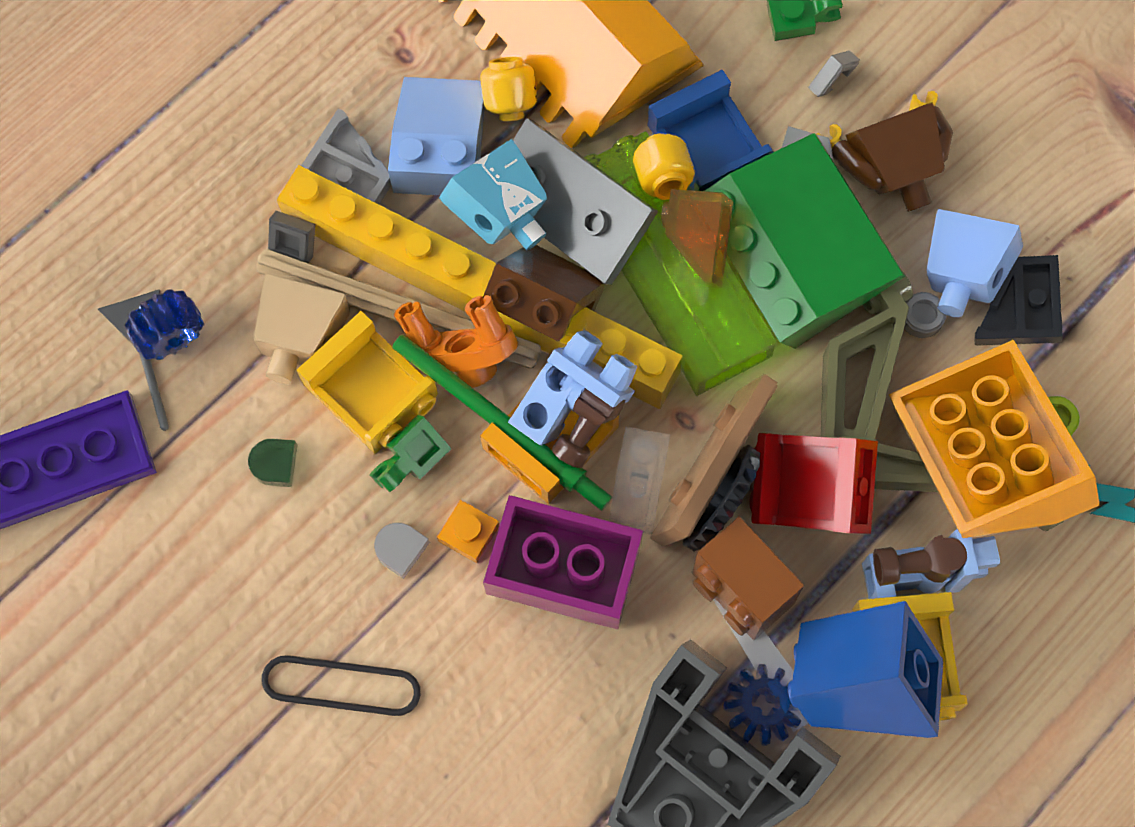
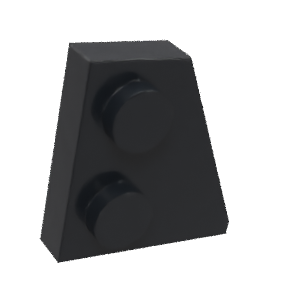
[975,255,1063,345]

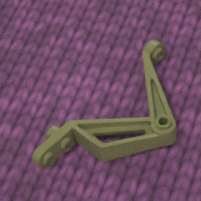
[821,272,1064,531]

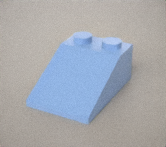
[388,77,485,195]

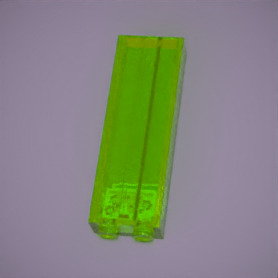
[584,131,776,396]

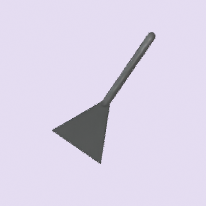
[98,289,169,431]

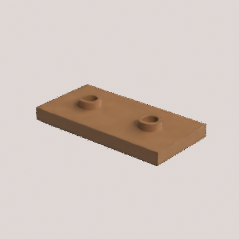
[650,374,778,546]

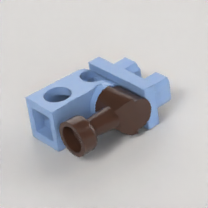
[508,330,637,468]
[862,529,1000,599]

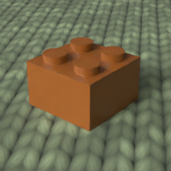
[692,516,804,641]

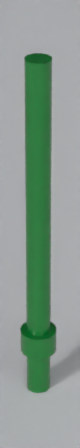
[392,334,613,511]

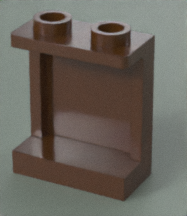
[483,245,606,341]

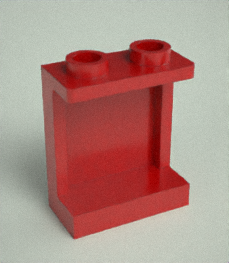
[749,433,878,534]

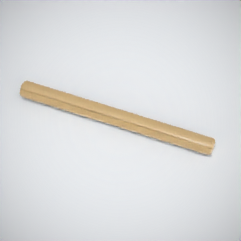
[257,249,541,368]

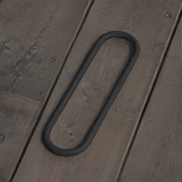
[262,656,421,716]

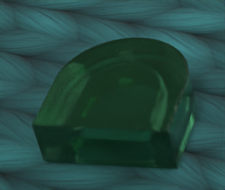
[248,439,298,487]

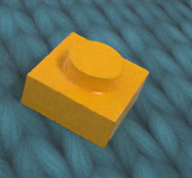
[437,499,500,563]

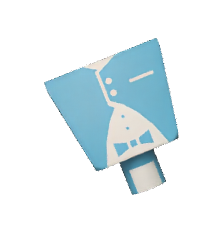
[439,139,547,251]

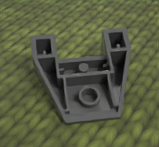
[607,639,841,827]

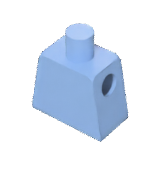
[927,209,1023,317]

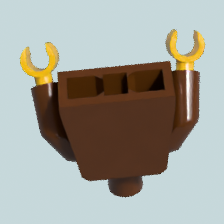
[816,91,953,212]

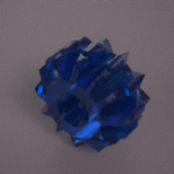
[124,289,205,360]
[723,664,801,746]

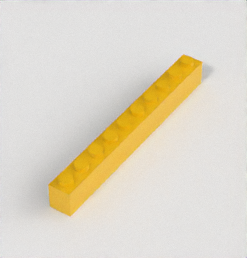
[276,165,683,409]

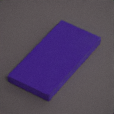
[0,390,157,529]

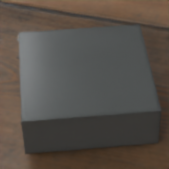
[268,211,315,263]

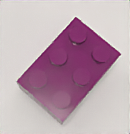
[483,495,643,630]

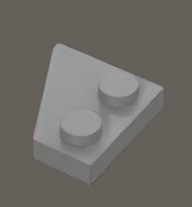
[301,108,391,204]

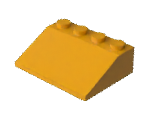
[889,340,1100,538]

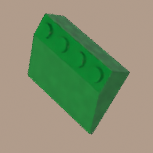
[694,133,905,349]

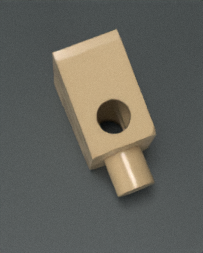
[254,274,350,384]

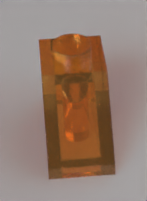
[661,189,733,288]

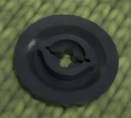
[683,445,761,552]

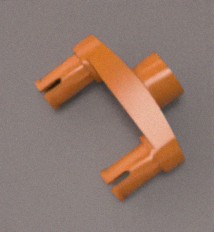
[394,295,519,388]

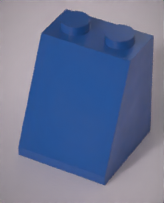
[788,601,943,738]

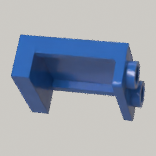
[647,69,773,205]

